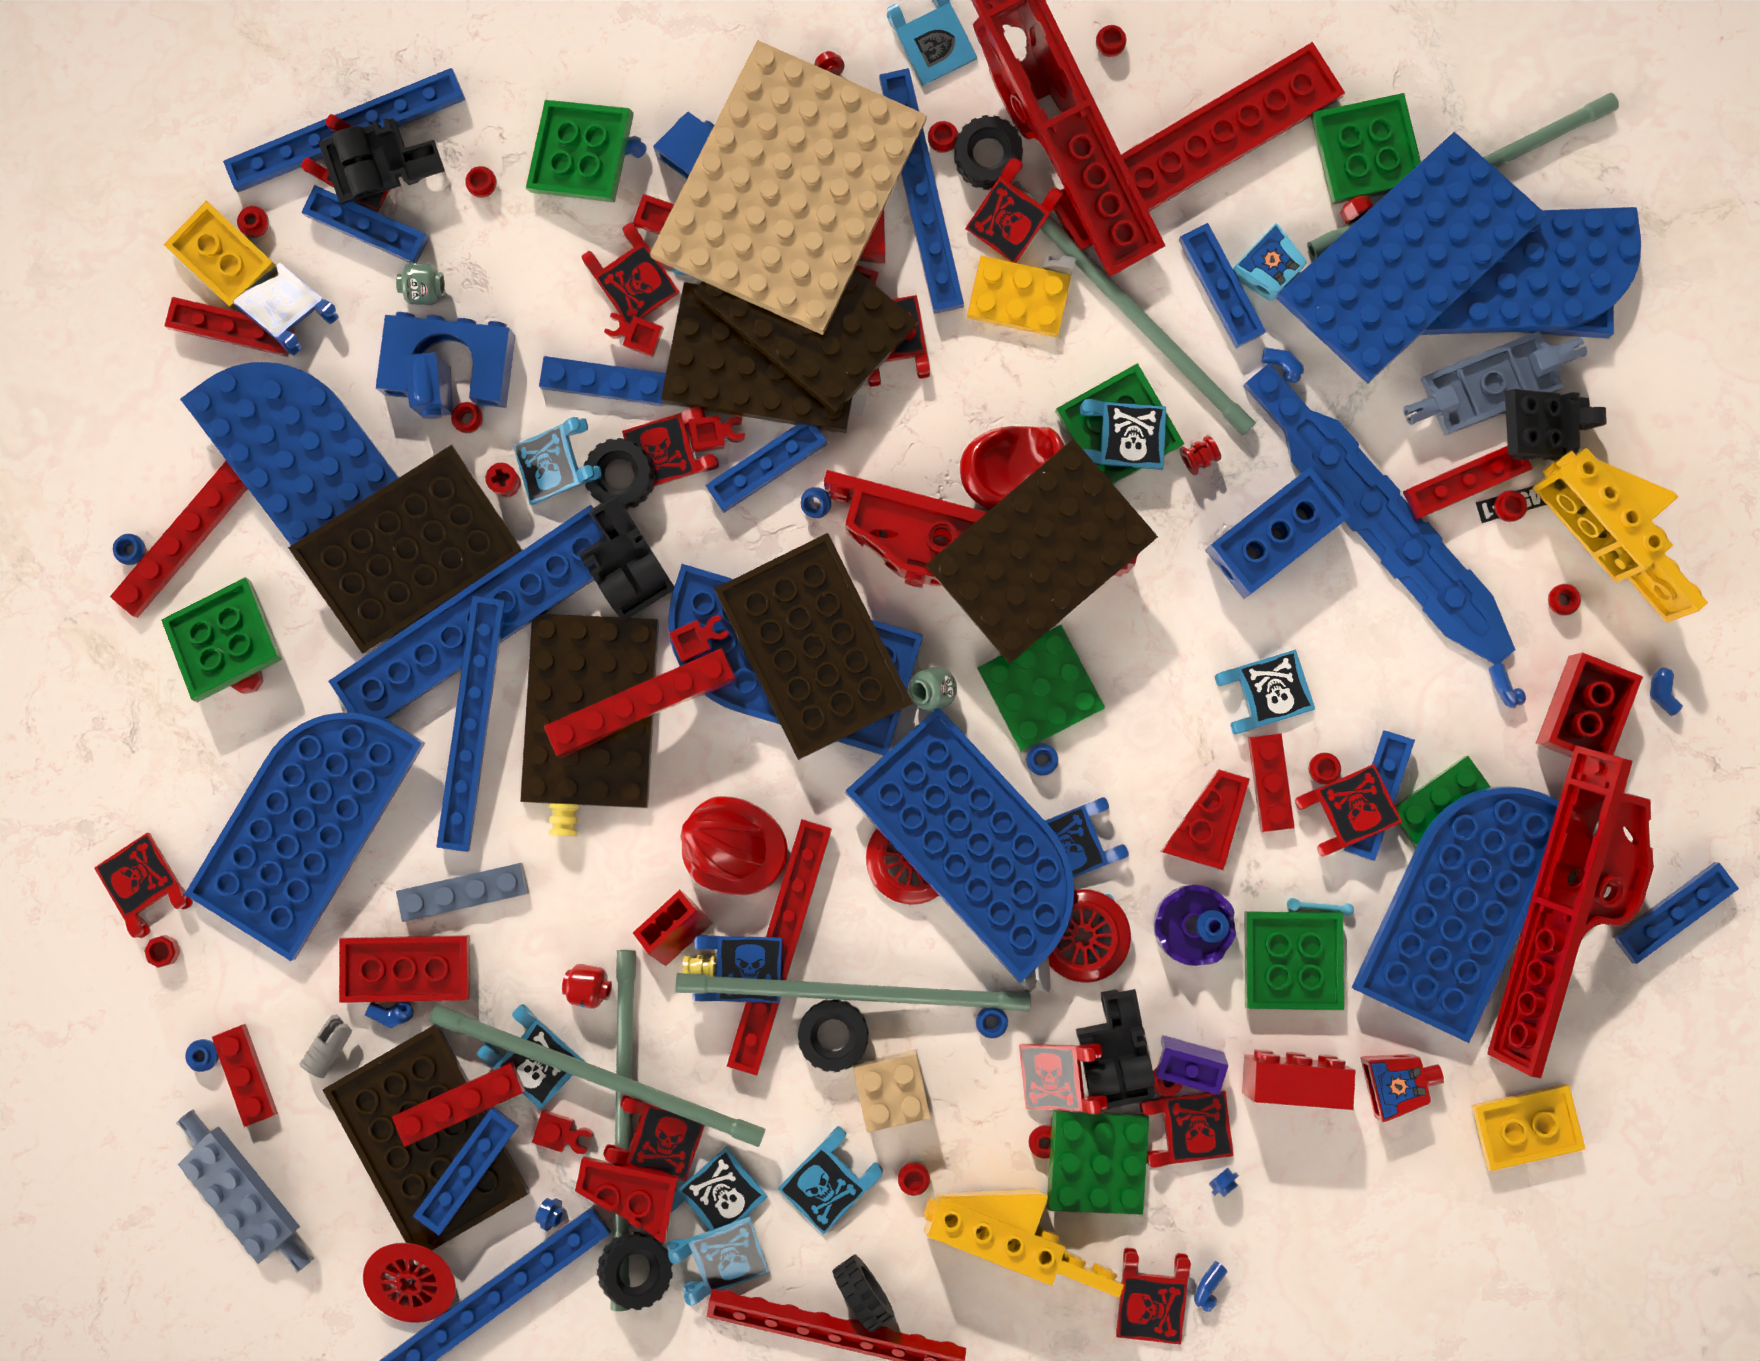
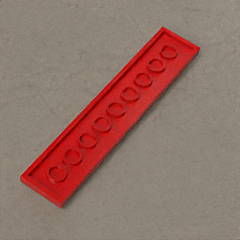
[1053,42,1345,250]

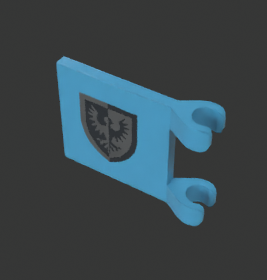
[887,0,977,86]

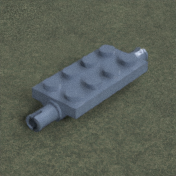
[1403,331,1587,436]
[176,1109,314,1273]

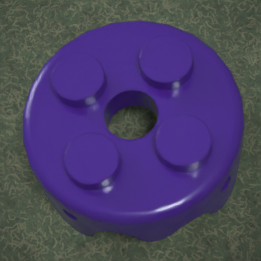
[1153,885,1236,966]

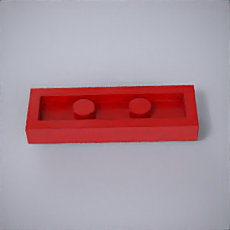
[1248,733,1295,832]
[212,1024,278,1127]

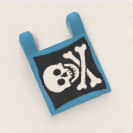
[1080,399,1166,470]
[1215,649,1315,734]
[477,1004,585,1110]
[671,1146,768,1232]

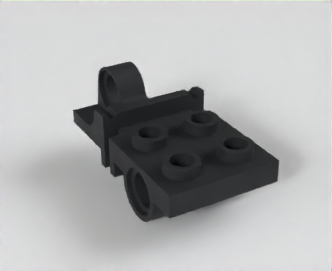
[318,118,445,204]
[1505,389,1607,461]
[579,496,675,622]
[1076,989,1156,1109]

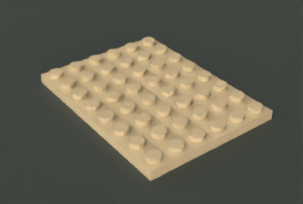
[650,40,927,335]

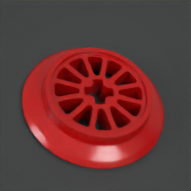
[866,829,939,905]
[1049,889,1131,983]
[363,1243,456,1323]

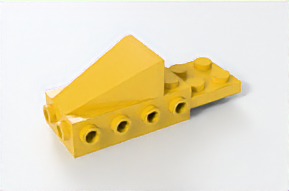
[1532,448,1708,623]
[923,1188,1124,1298]

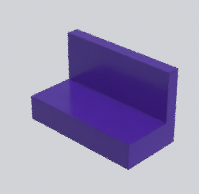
[1155,1035,1229,1095]

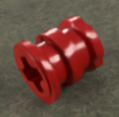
[1180,435,1222,476]
[485,462,521,497]

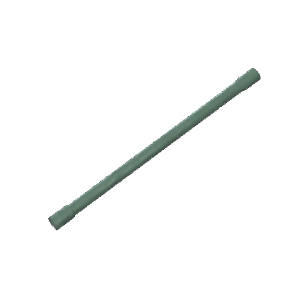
[1307,93,1619,259]
[1012,181,1256,436]
[610,950,636,1311]
[675,973,1031,1012]
[429,1004,766,1147]

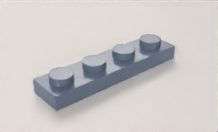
[396,863,529,922]

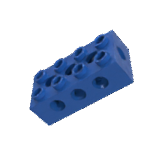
[1205,467,1350,599]

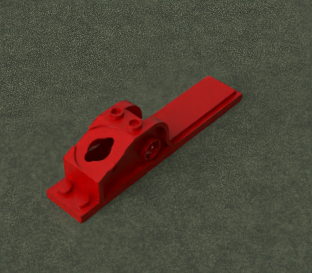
[971,0,1166,277]
[824,470,1138,588]
[1487,745,1654,1078]

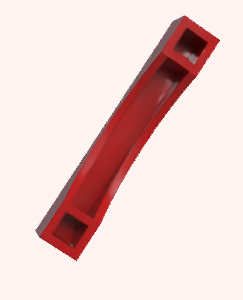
[544,648,738,757]

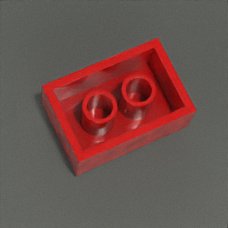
[1535,652,1643,758]
[1242,1049,1356,1110]

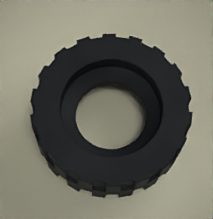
[954,115,1023,190]
[584,438,656,510]
[797,999,869,1073]
[597,1232,673,1310]
[832,1254,895,1333]

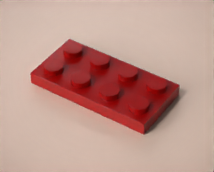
[339,935,470,1003]

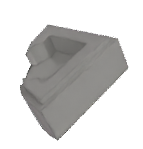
[1041,255,1076,275]

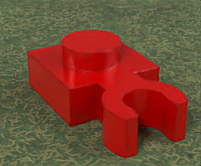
[604,313,664,358]
[688,415,745,453]
[669,615,730,663]
[532,1110,594,1154]

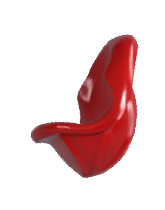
[960,426,1065,510]
[680,796,788,895]

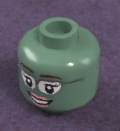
[396,263,445,305]
[910,667,957,711]

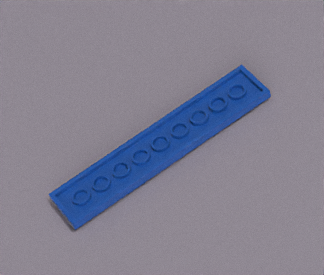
[328,505,605,720]

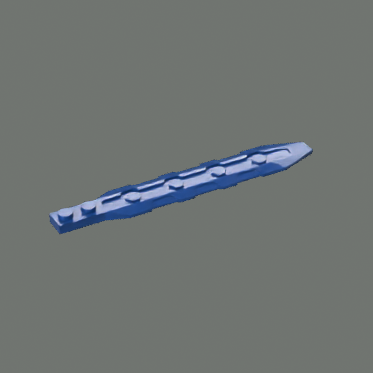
[1243,363,1516,665]

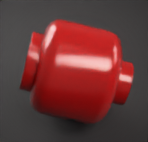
[562,964,612,1009]

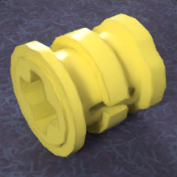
[548,803,580,836]
[683,953,717,977]

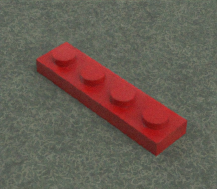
[164,297,296,357]
[1403,446,1533,520]
[392,1062,525,1147]

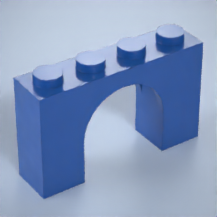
[375,312,515,408]

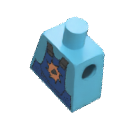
[1233,223,1307,301]

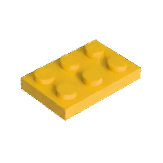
[163,200,277,310]
[967,255,1071,338]
[1471,1084,1586,1171]

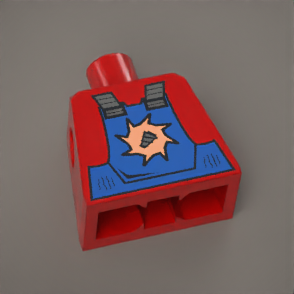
[1360,1054,1444,1122]

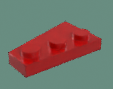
[1160,769,1250,871]
[575,1156,679,1244]

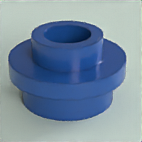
[801,487,831,518]
[113,534,146,565]
[1026,744,1058,776]
[1196,910,1229,943]
[976,1008,1008,1038]
[185,1039,219,1072]
[1208,1168,1239,1198]
[535,1198,564,1231]

